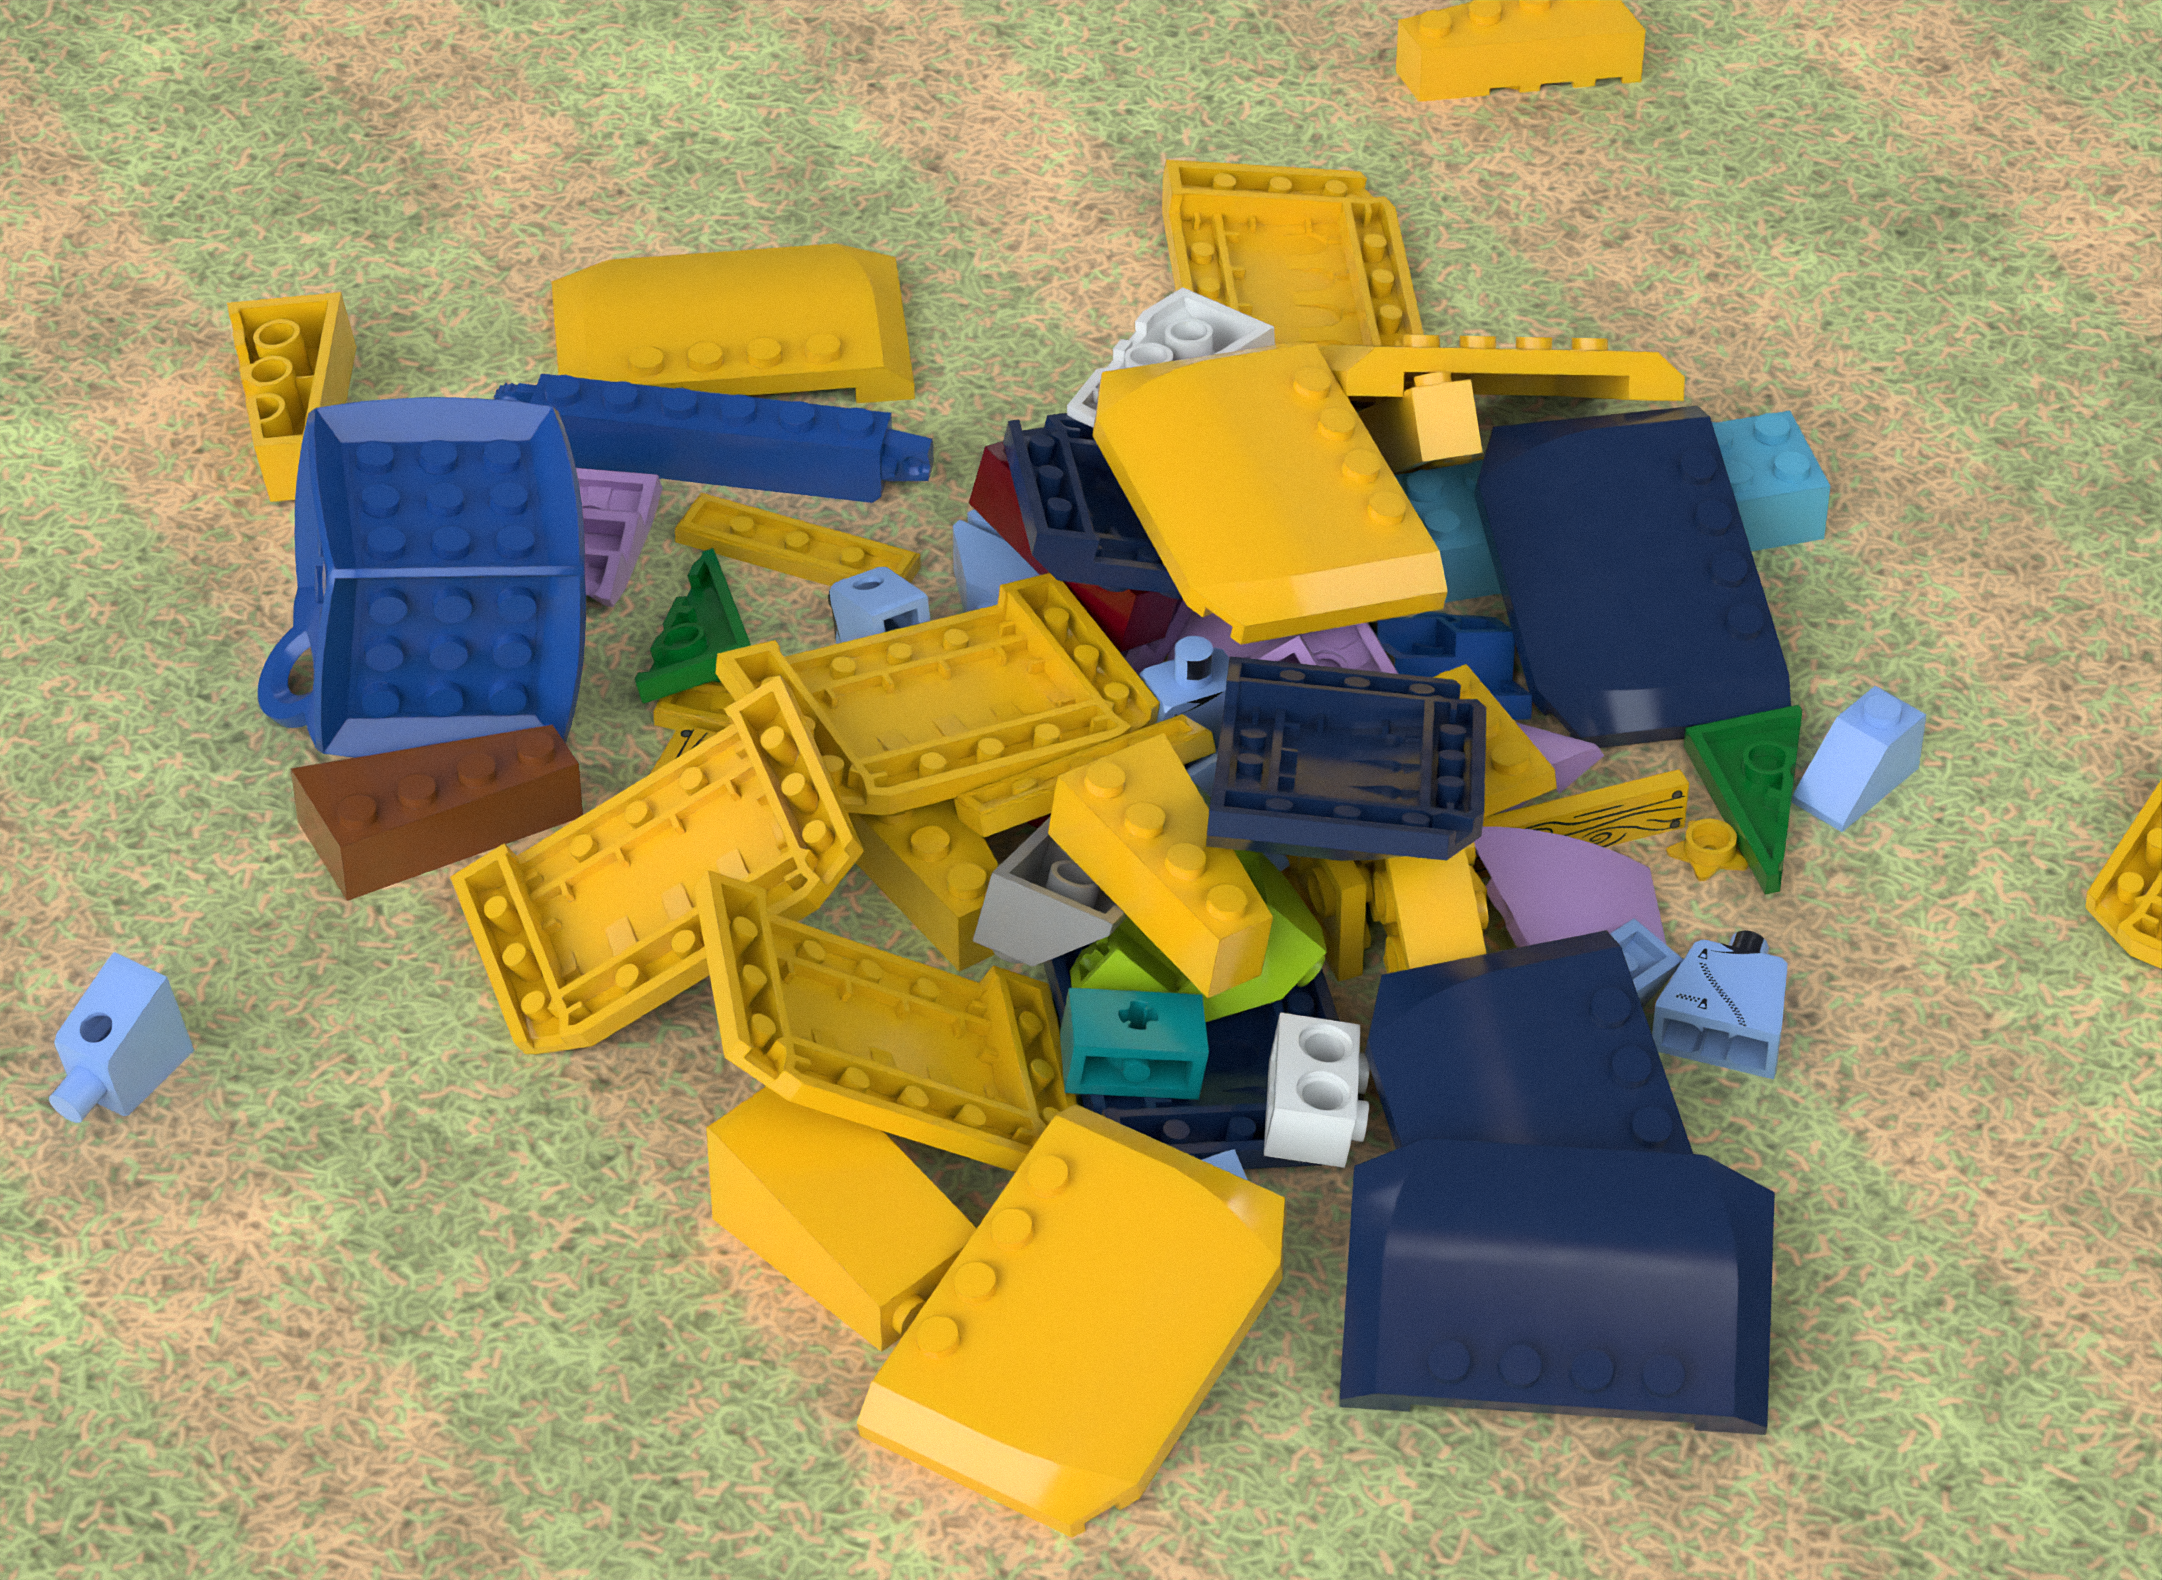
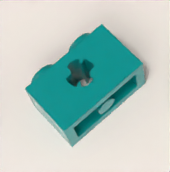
[1060,988,1209,1100]

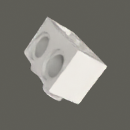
[1264,1013,1370,1168]

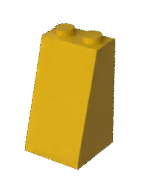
[706,1086,977,1352]

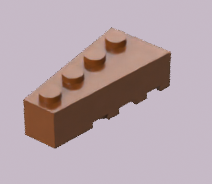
[291,725,583,901]

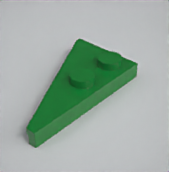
[635,548,751,704]
[1684,705,1802,895]

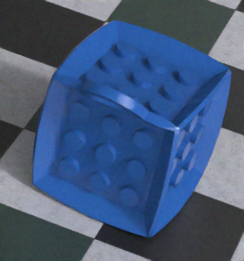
[257,397,586,758]

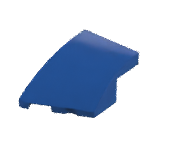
[1368,612,1532,720]

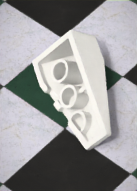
[1067,287,1274,428]

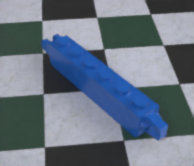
[494,374,934,503]

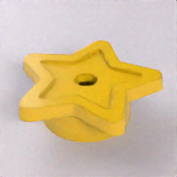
[1666,818,1749,881]

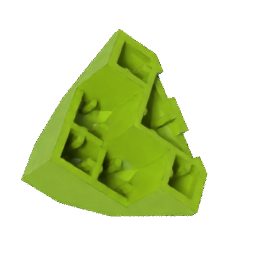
[1070,784,1327,1022]

